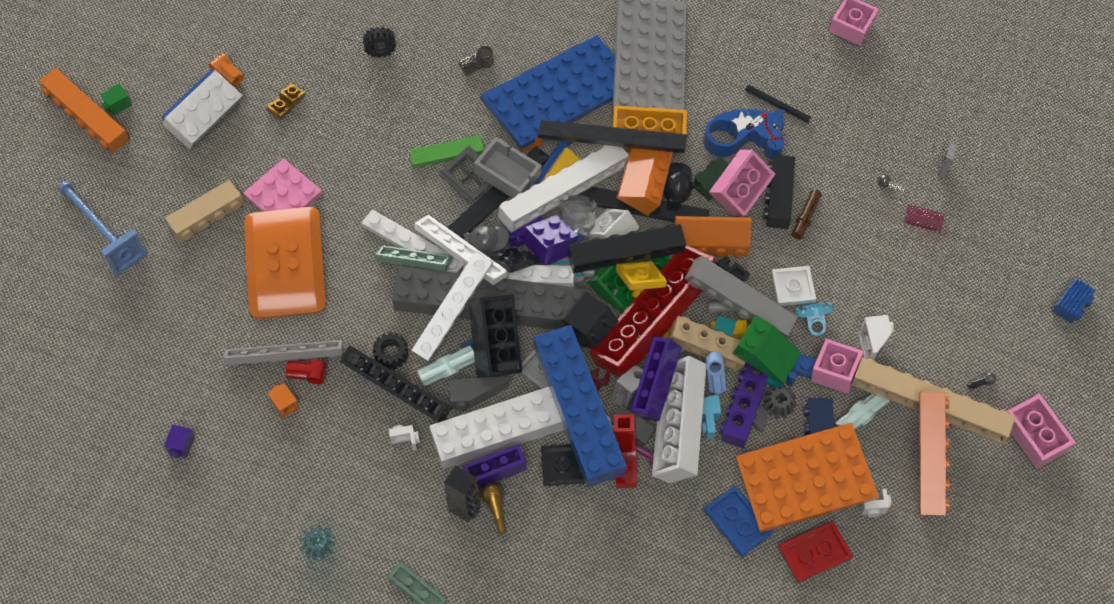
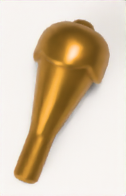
[481,482,506,535]

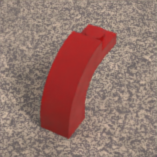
[614,414,638,488]

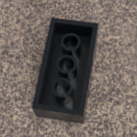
[468,294,523,378]

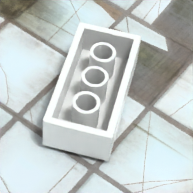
[163,70,242,150]

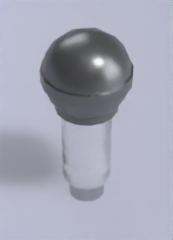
[878,174,906,192]

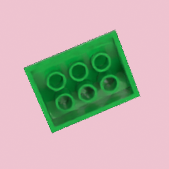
[588,229,671,314]

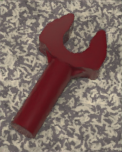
[591,368,610,392]

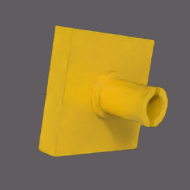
[616,261,667,298]

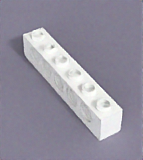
[412,251,494,361]

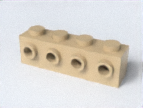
[668,316,745,371]

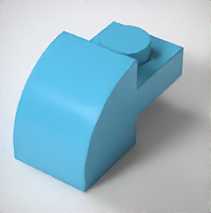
[701,395,721,440]

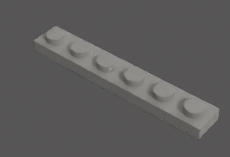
[223,340,343,366]

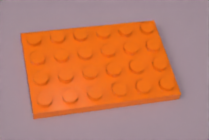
[736,423,879,533]

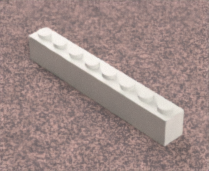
[498,145,629,233]

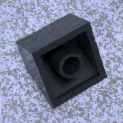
[561,292,619,349]

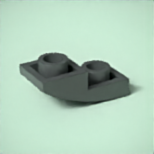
[611,406,656,446]

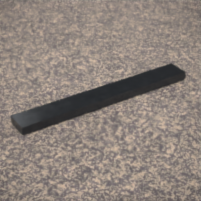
[538,120,687,153]
[440,146,550,249]
[568,187,710,223]

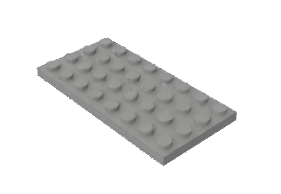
[612,0,686,111]

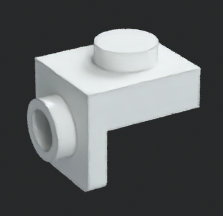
[389,425,420,451]
[860,488,891,517]

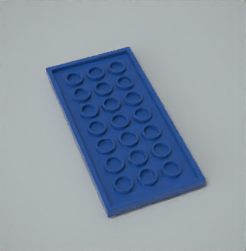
[480,35,615,149]

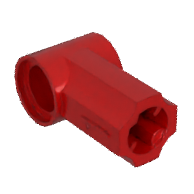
[285,359,327,385]

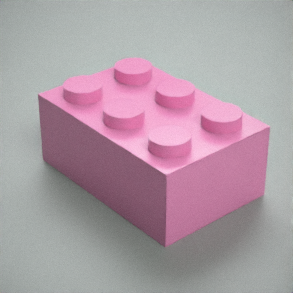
[709,150,775,217]
[1007,394,1076,469]

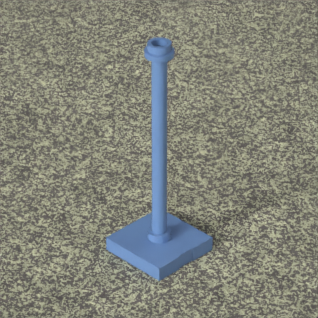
[58,181,147,276]

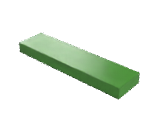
[409,135,484,168]

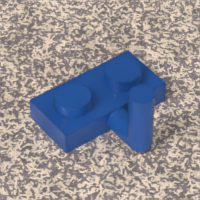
[786,354,817,386]

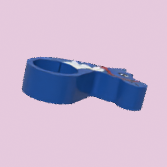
[703,109,785,159]

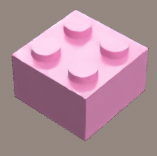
[829,0,879,46]
[811,339,863,394]

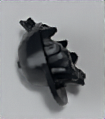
[663,163,694,205]

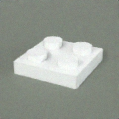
[771,266,816,306]

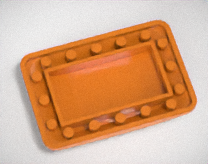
[244,207,326,319]

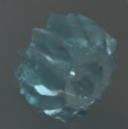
[300,525,335,561]

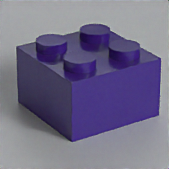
[525,215,578,265]

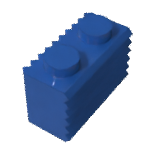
[1052,278,1096,324]

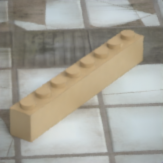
[852,357,1015,445]

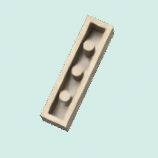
[165,180,244,243]

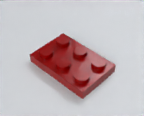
[778,521,853,584]

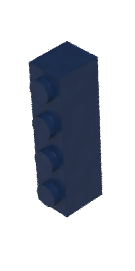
[803,398,834,435]

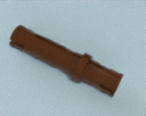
[791,189,822,240]

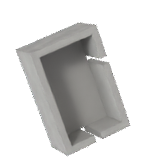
[474,137,542,198]

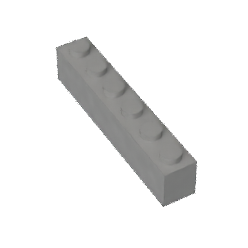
[685,256,797,337]

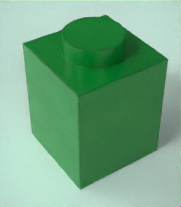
[100,84,132,116]

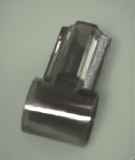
[459,45,494,76]

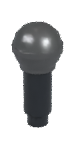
[967,372,997,389]

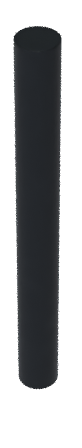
[745,84,811,123]

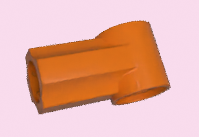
[208,53,244,86]

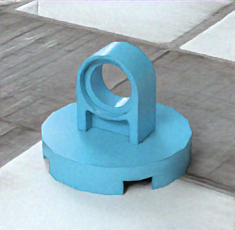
[795,302,834,336]

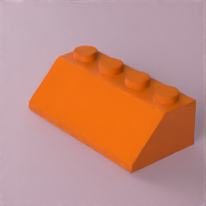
[617,148,673,216]
[674,216,752,257]

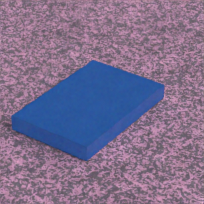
[703,486,774,558]

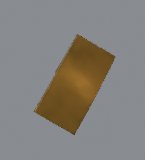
[267,83,305,120]

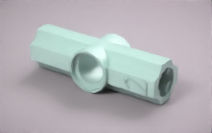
[417,346,475,386]
[834,394,890,430]

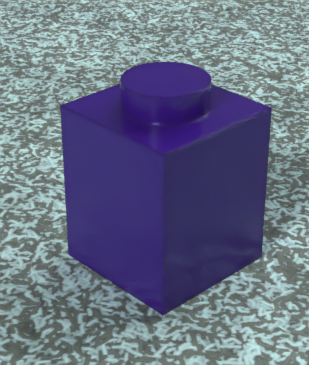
[164,424,195,458]

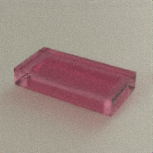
[903,204,945,233]

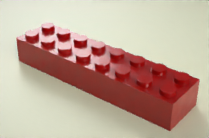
[589,245,716,378]

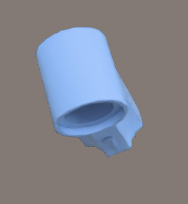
[706,352,727,394]

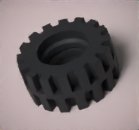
[363,26,396,58]
[373,332,409,370]

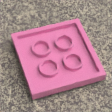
[243,158,323,212]

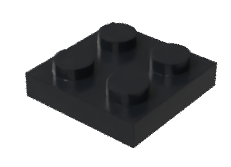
[489,248,539,273]

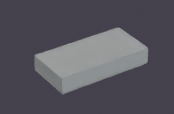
[938,143,957,179]

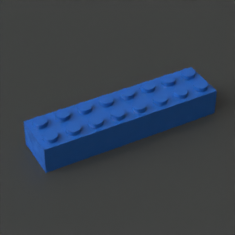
[534,325,627,487]

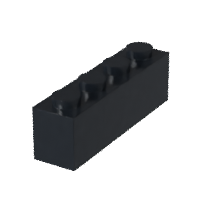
[763,154,795,229]
[444,465,480,523]

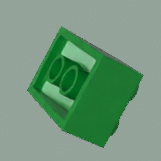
[732,315,801,385]

